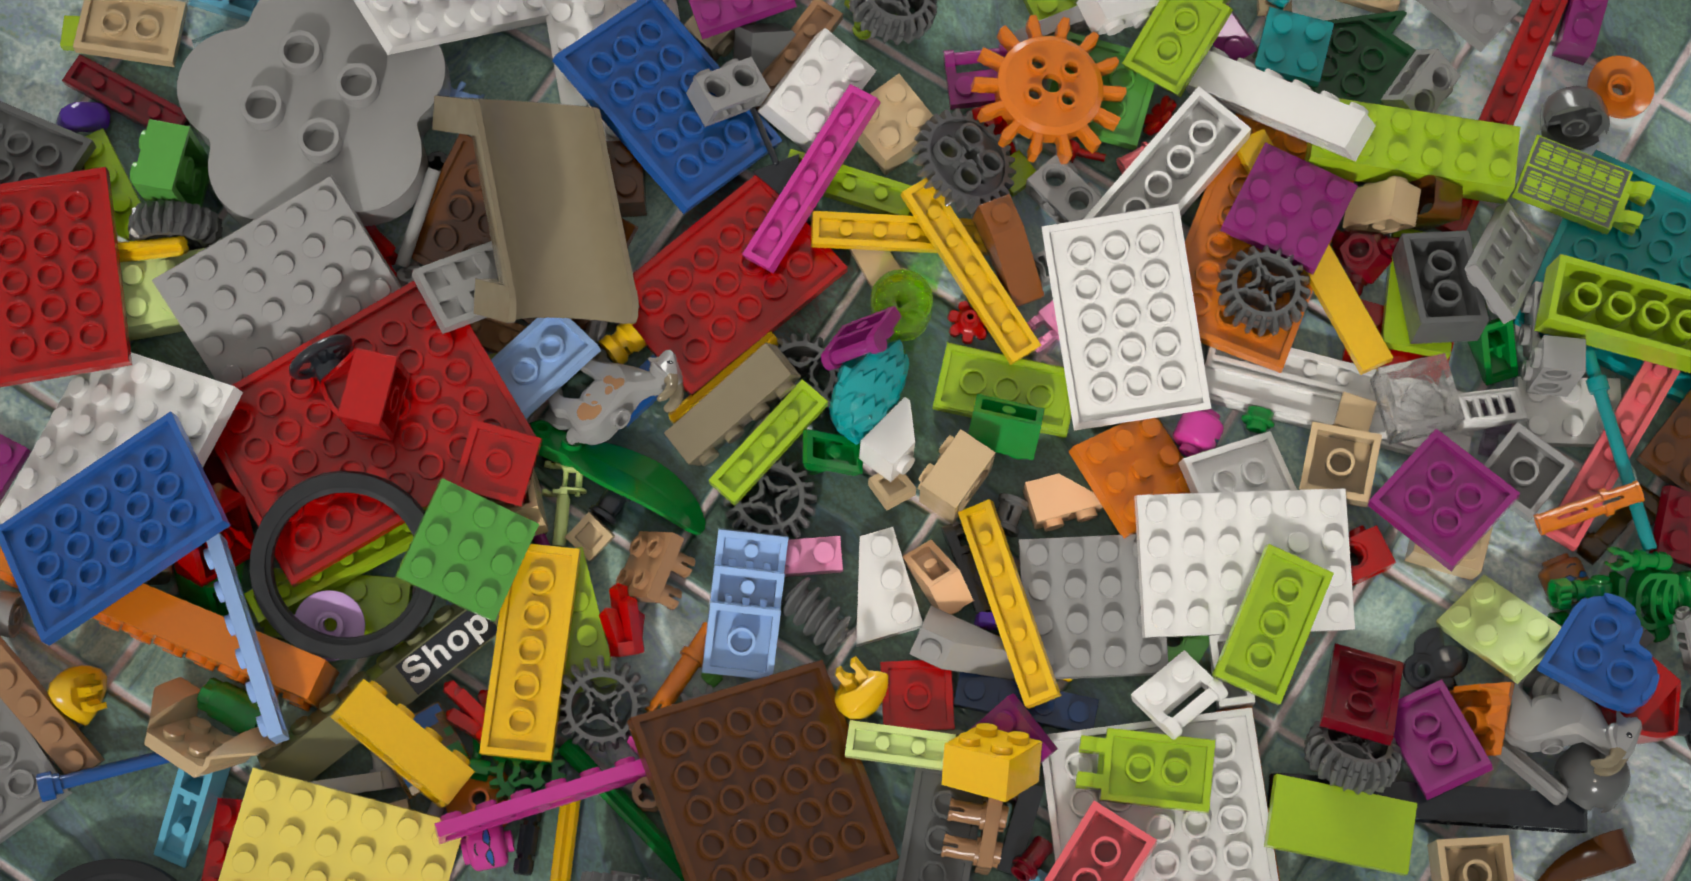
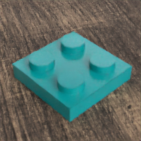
[1254,7,1334,87]

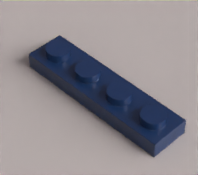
[953,672,1099,731]

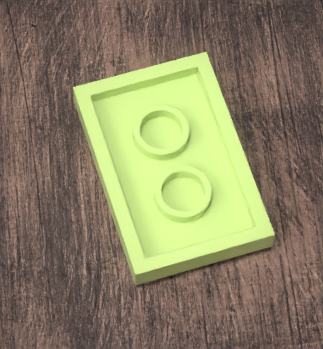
[1436,575,1561,684]

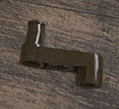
[1576,483,1660,566]

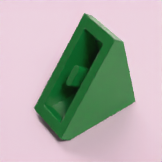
[1467,318,1518,386]

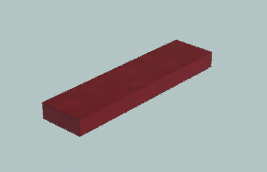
[62,54,190,129]

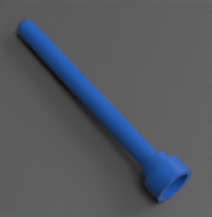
[36,752,171,802]

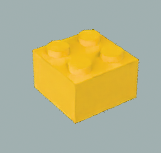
[941,723,1042,802]

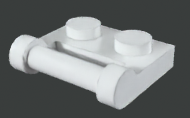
[1131,650,1228,740]

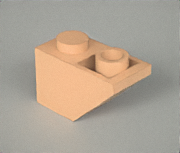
[1023,473,1103,531]

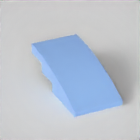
[702,528,789,679]

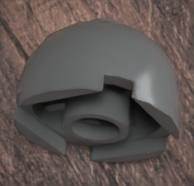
[1540,86,1610,150]
[1554,742,1631,813]

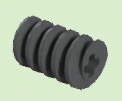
[781,577,856,655]

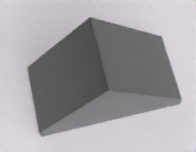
[733,23,796,74]

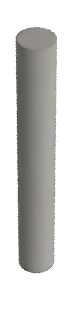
[395,167,441,268]

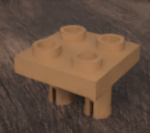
[616,531,695,610]
[941,798,1009,876]

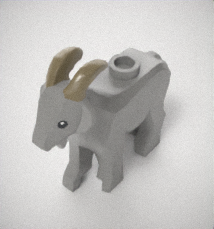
[1492,674,1642,776]

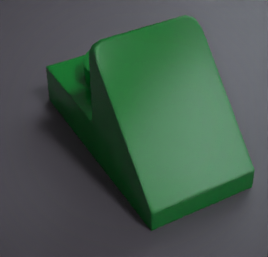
[803,429,863,476]

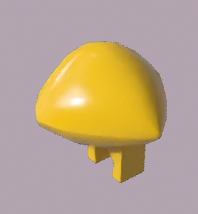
[834,656,888,720]
[47,665,107,726]

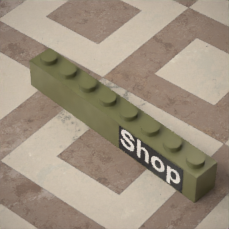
[257,604,500,782]

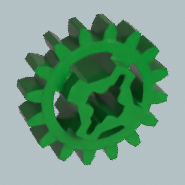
[488,747,566,802]

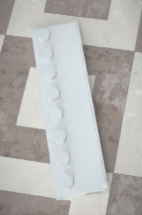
[1204,346,1476,456]

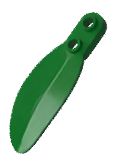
[528,420,706,535]

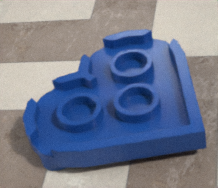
[1537,593,1660,714]

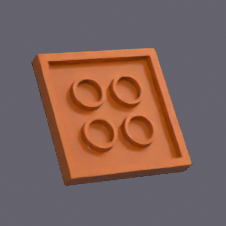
[1069,418,1191,539]

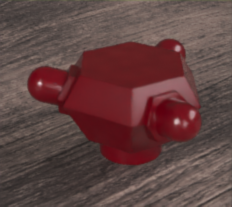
[1331,229,1400,297]

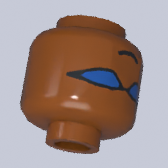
[1538,553,1589,605]

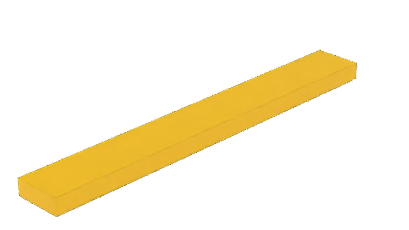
[1237,129,1393,375]

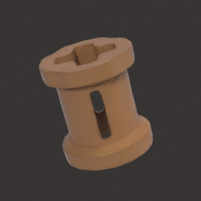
[632,777,659,812]

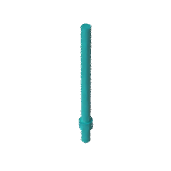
[1585,350,1657,552]

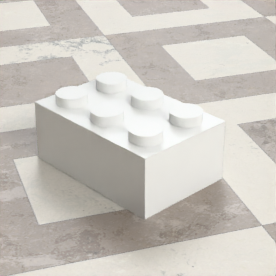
[758,28,877,152]

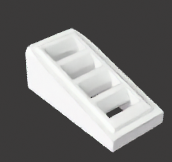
[1450,386,1528,434]

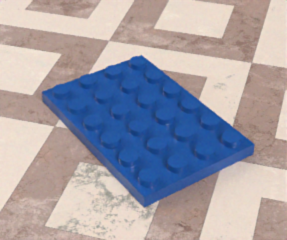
[553,0,782,214]
[0,411,230,646]

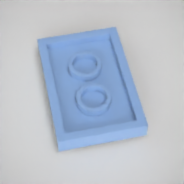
[491,318,601,418]

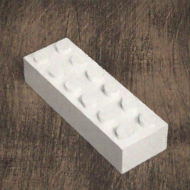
[1083,86,1251,220]

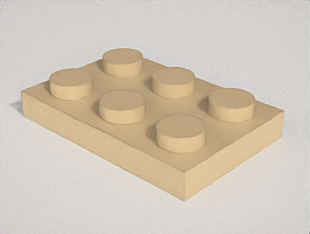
[73,0,188,67]

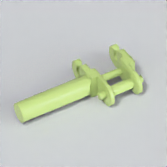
[542,461,587,547]

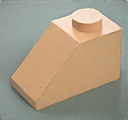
[902,540,974,614]

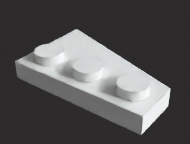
[856,527,923,647]

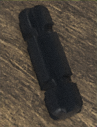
[513,812,542,876]

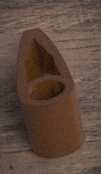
[1538,828,1636,881]

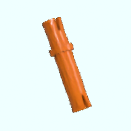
[1533,480,1645,536]
[645,622,707,712]

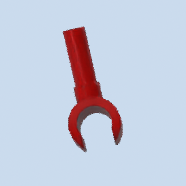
[1069,139,1106,163]

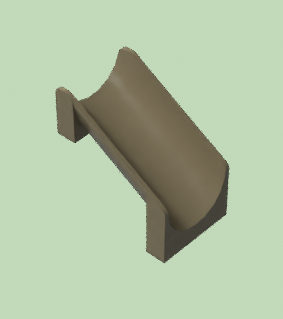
[432,96,639,324]

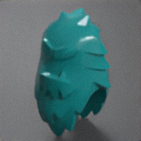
[829,340,909,445]

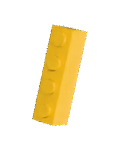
[330,679,475,809]

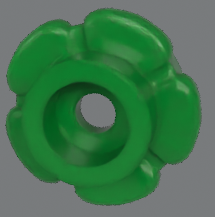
[1241,406,1275,434]

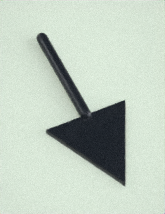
[750,107,799,195]

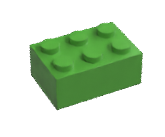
[130,119,210,207]

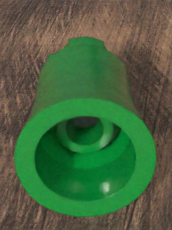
[197,677,280,734]

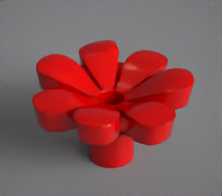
[1143,95,1177,136]
[947,301,987,344]

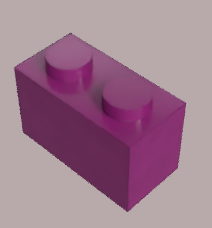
[1552,0,1608,65]

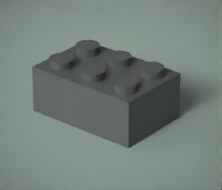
[1392,231,1489,344]

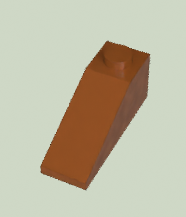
[972,194,1045,307]

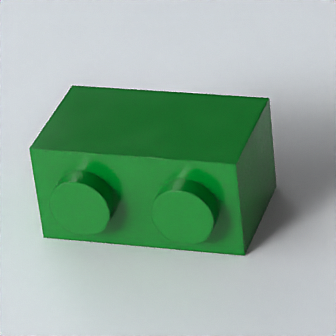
[968,394,1045,460]

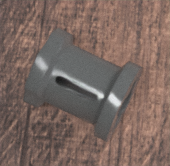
[997,493,1029,537]

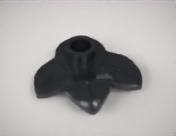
[1402,627,1469,691]

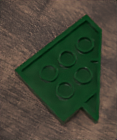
[1252,10,1416,105]

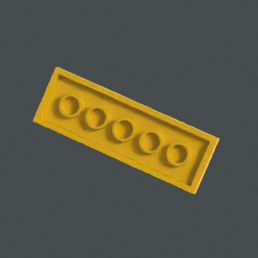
[479,544,581,762]

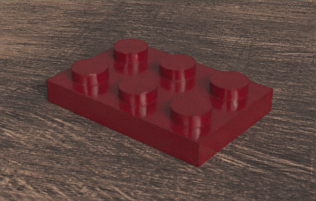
[1649,485,1691,568]
[1319,643,1404,746]

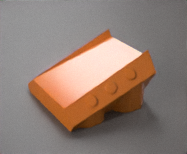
[1449,682,1515,756]

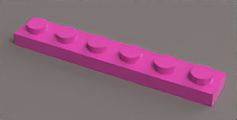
[742,84,881,273]
[435,756,647,844]

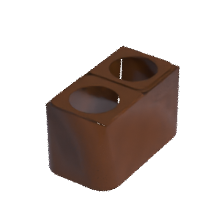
[1409,175,1463,231]

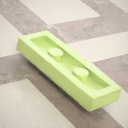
[845,720,956,771]

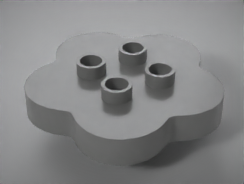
[177,0,451,226]

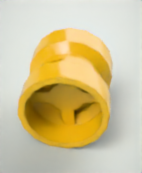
[598,323,646,364]

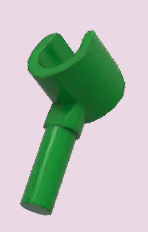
[470,738,491,782]

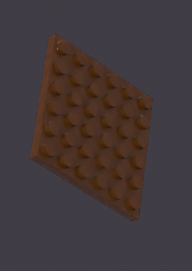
[627,660,899,881]

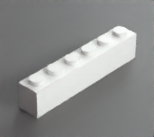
[1186,47,1376,162]

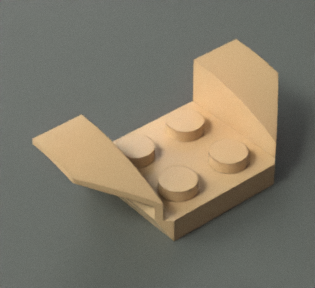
[144,677,281,778]

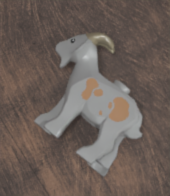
[538,346,684,445]

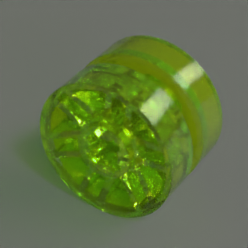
[870,269,933,341]

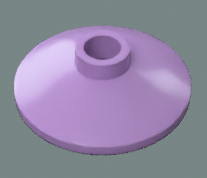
[295,590,365,661]

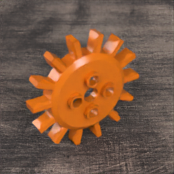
[971,15,1127,165]

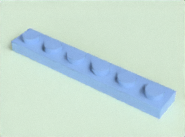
[203,533,290,744]

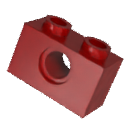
[1349,525,1396,587]

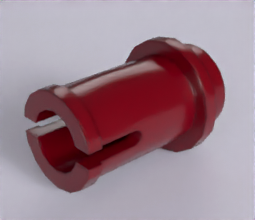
[1011,836,1054,881]

